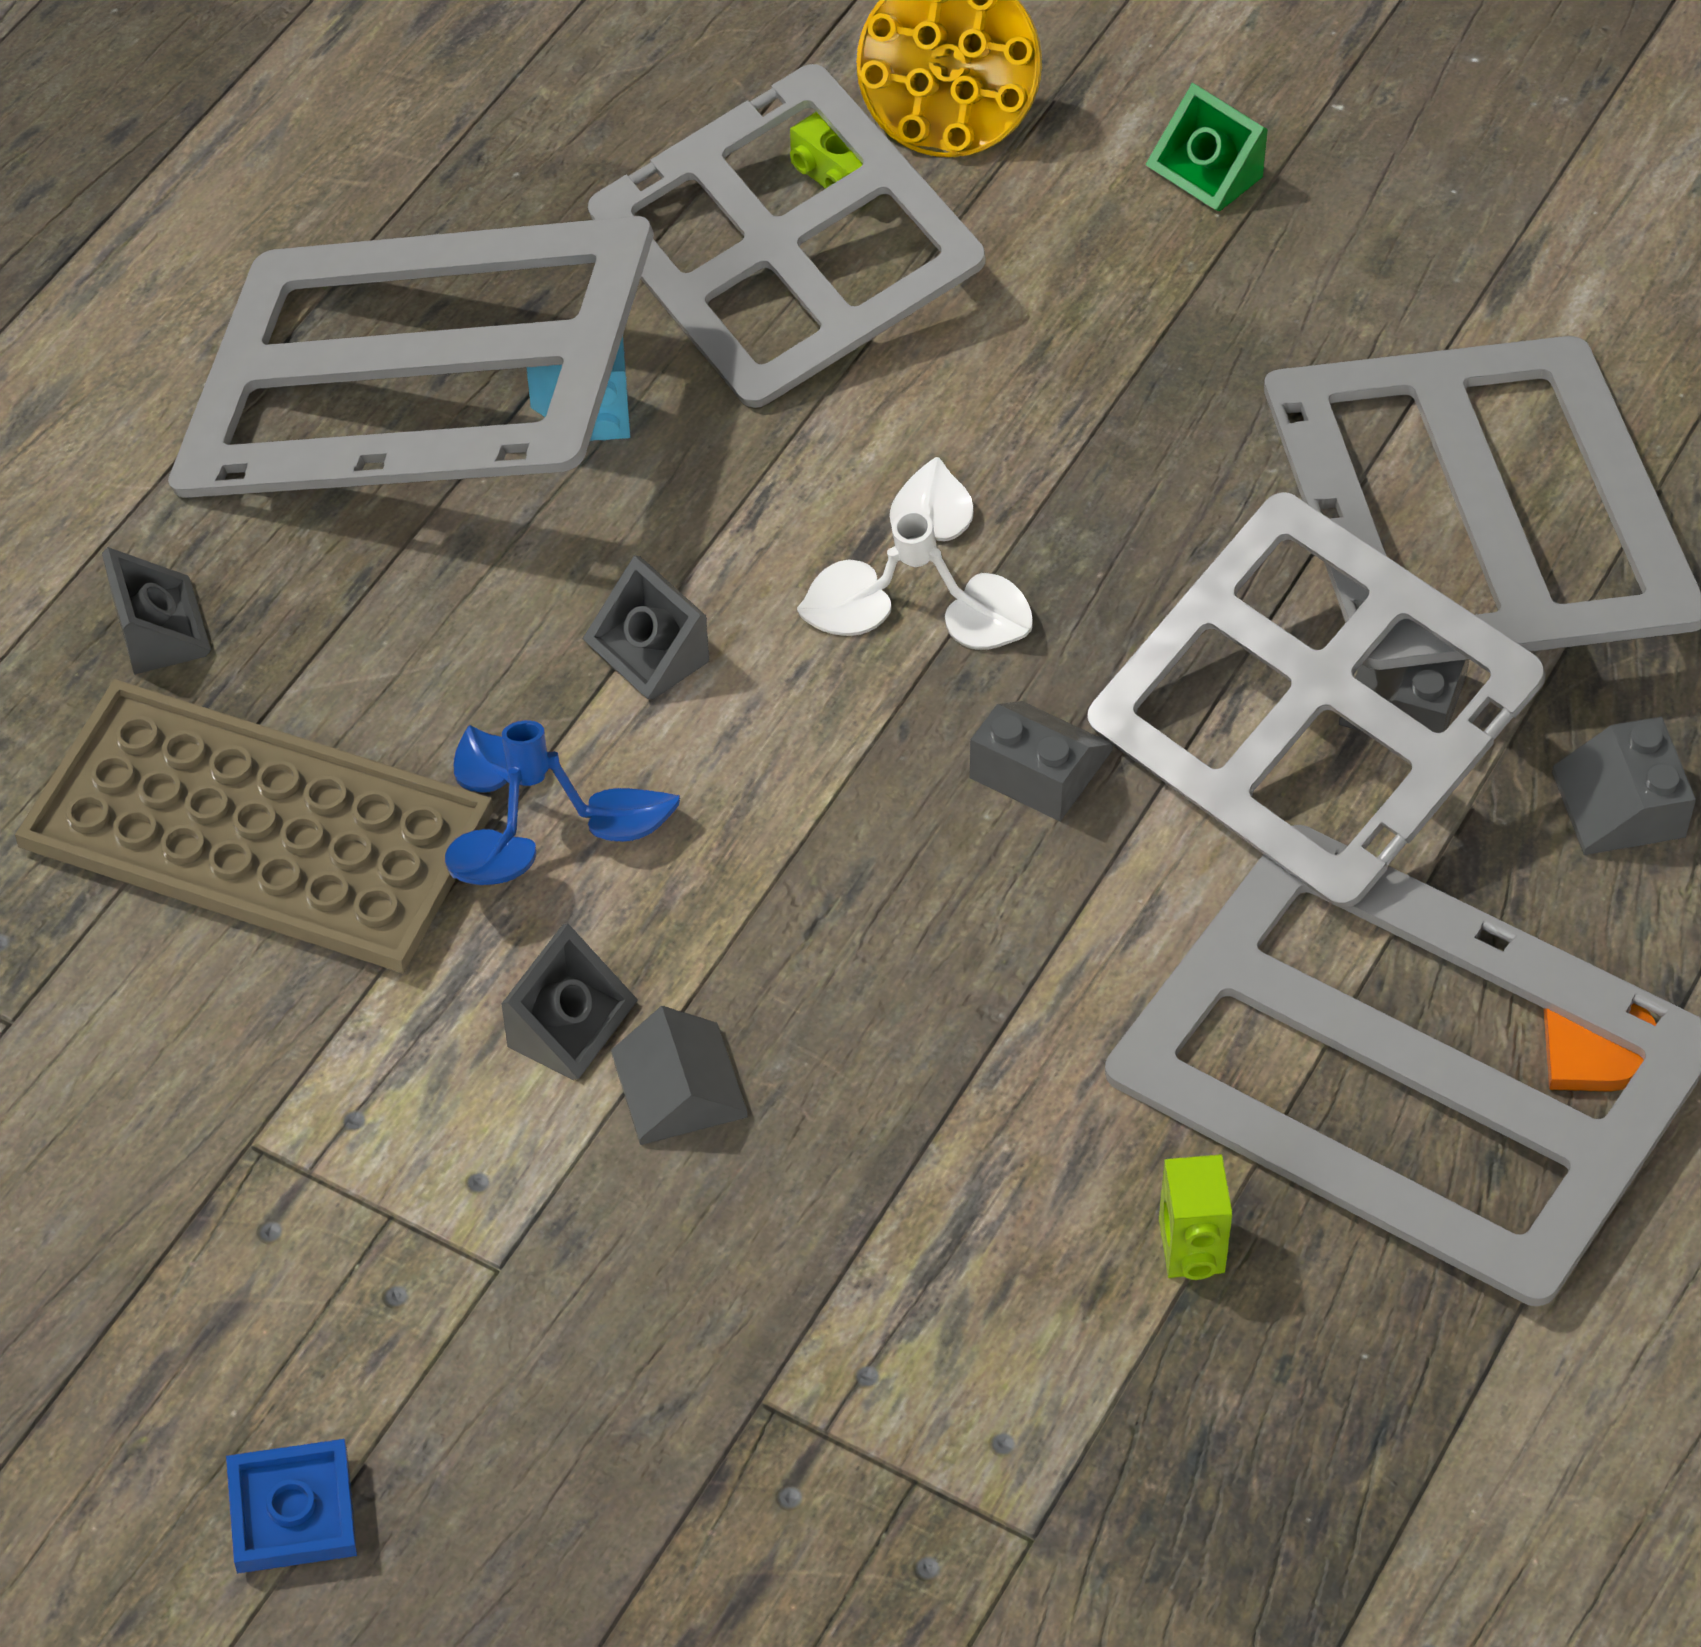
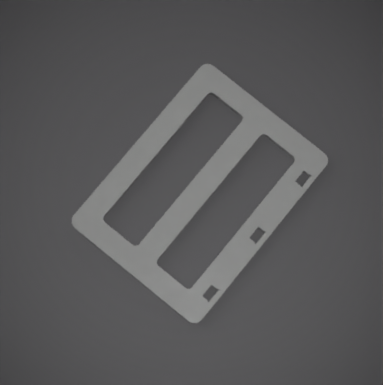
[168,216,654,498]
[1264,336,1701,670]
[1105,825,1701,1306]

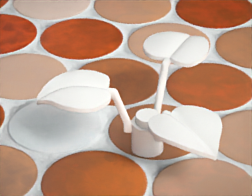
[797,457,1033,650]

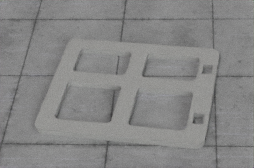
[588,64,986,408]
[1088,492,1545,908]

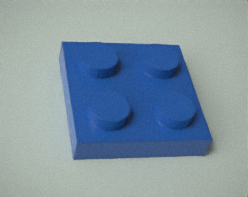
[226,1439,357,1574]

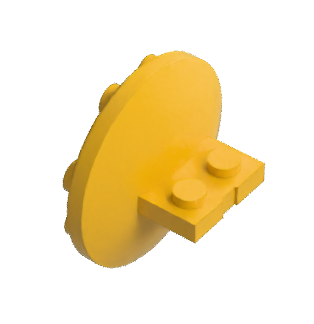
[856,0,1042,157]

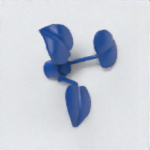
[445,720,680,885]

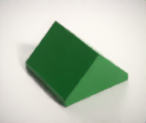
[1145,82,1268,211]

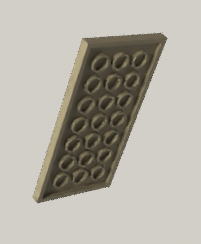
[15,679,494,974]

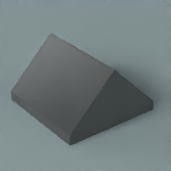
[102,547,211,675]
[582,555,709,700]
[501,924,638,1080]
[611,1006,748,1145]

